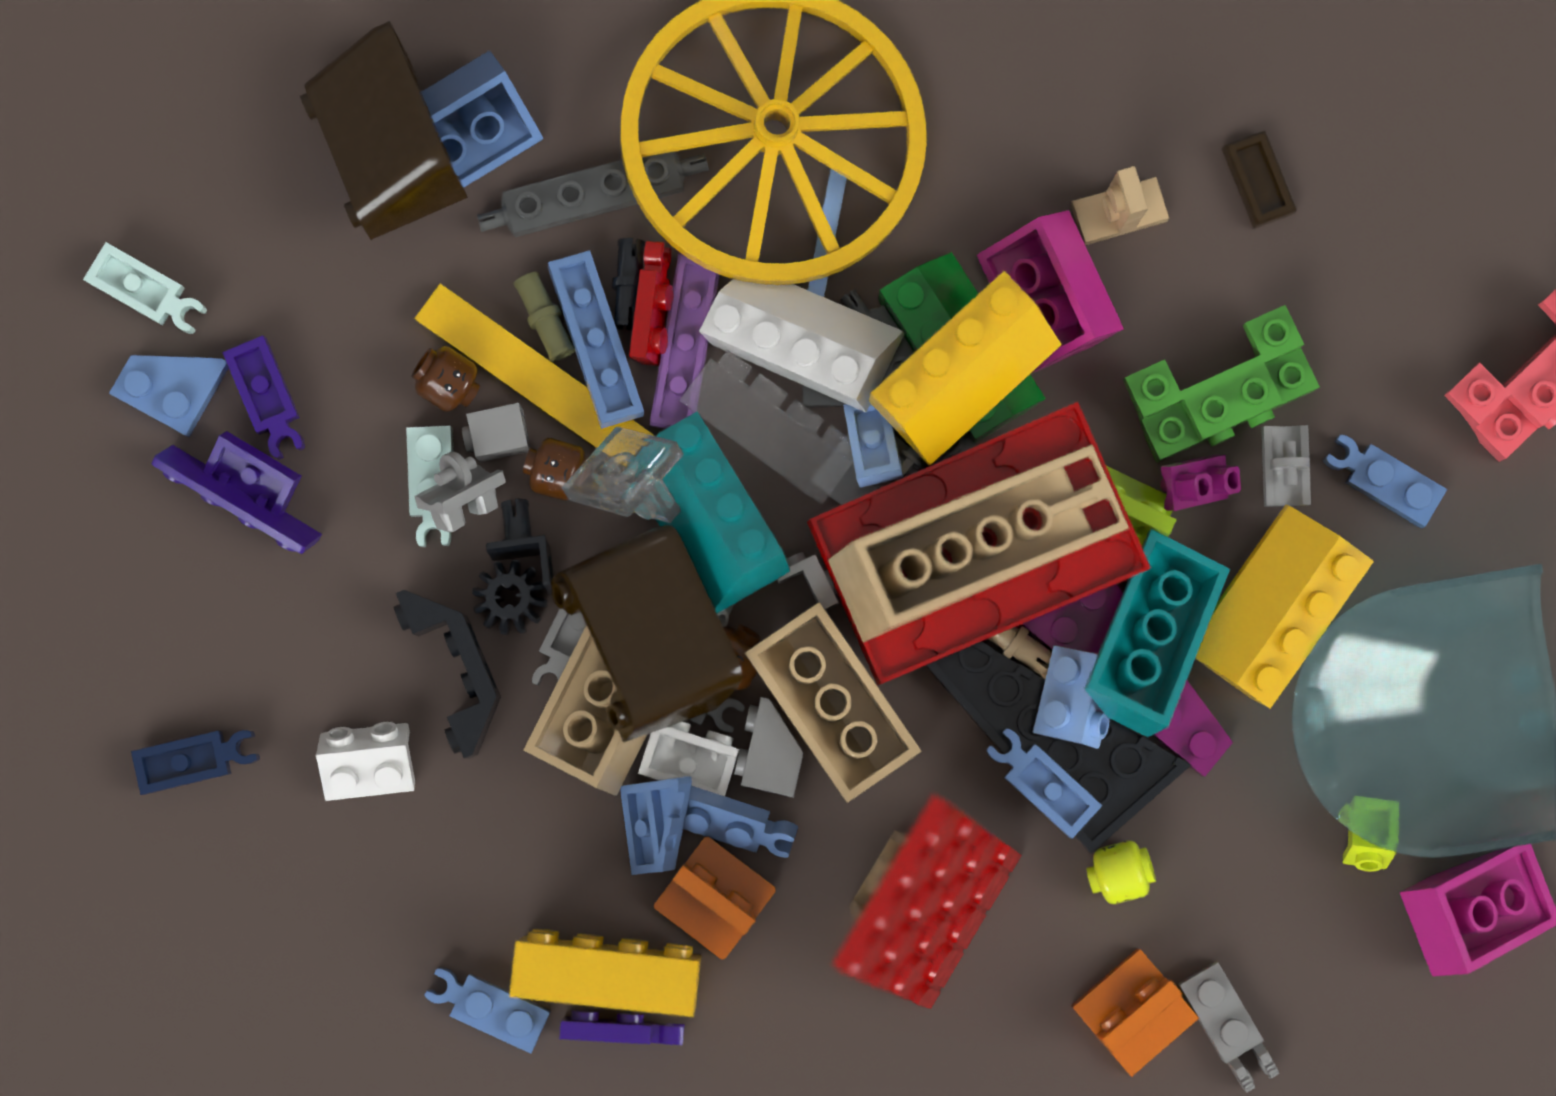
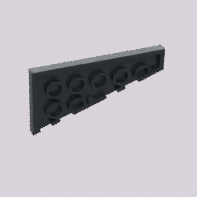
[925,642,1191,854]

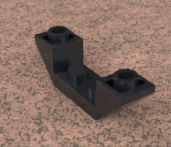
[394,590,501,759]

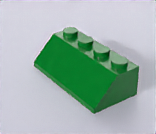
[878,252,1046,443]

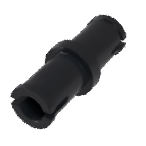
[612,238,646,330]

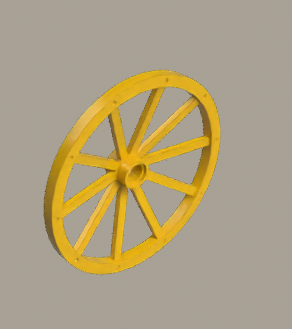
[620,0,927,285]

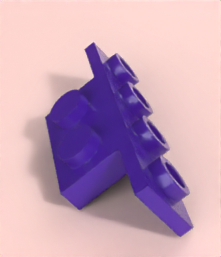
[151,431,322,554]

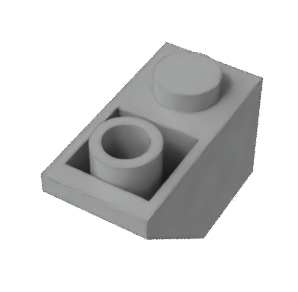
[734,697,803,797]

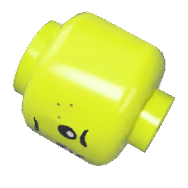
[1086,840,1156,904]

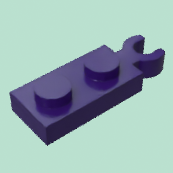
[222,335,305,460]
[560,1010,684,1045]

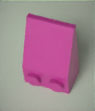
[1399,839,1556,976]

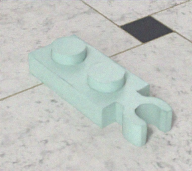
[83,242,207,334]
[406,426,453,547]

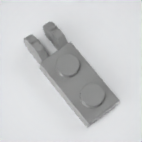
[1178,961,1280,1093]

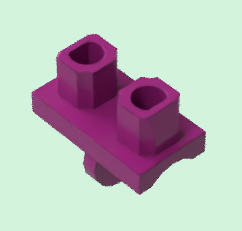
[1160,454,1241,511]

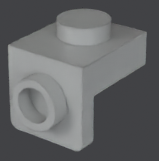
[777,552,838,611]

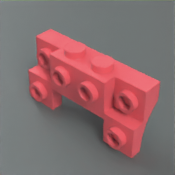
[1444,289,1556,462]

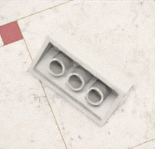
[699,279,905,412]

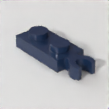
[131,730,260,795]

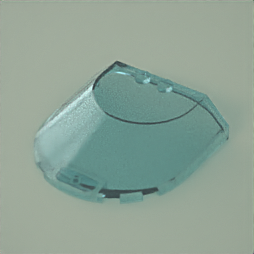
[1292,564,1556,857]

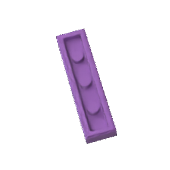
[649,253,720,429]

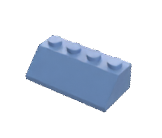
[422,50,544,187]

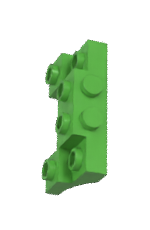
[1123,305,1320,463]

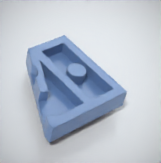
[109,355,229,437]
[620,776,692,875]

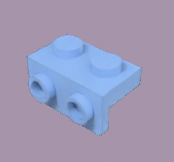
[1033,645,1110,749]

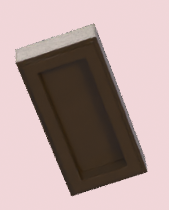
[1222,131,1297,229]

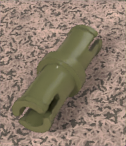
[513,272,575,362]

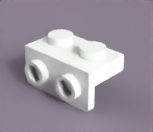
[316,722,415,801]
[638,722,739,796]

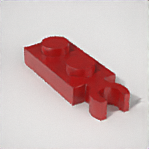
[629,241,673,366]

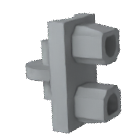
[1261,425,1311,507]
[414,452,506,532]

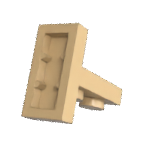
[1071,166,1169,245]

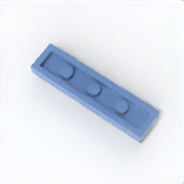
[548,251,644,429]

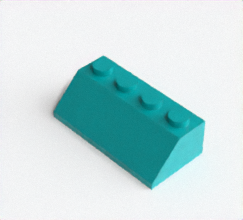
[629,411,791,613]
[1084,529,1230,737]

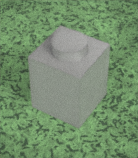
[462,403,531,462]

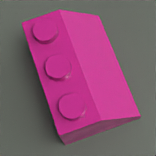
[977,210,1124,373]

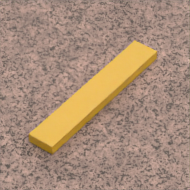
[414,283,655,472]

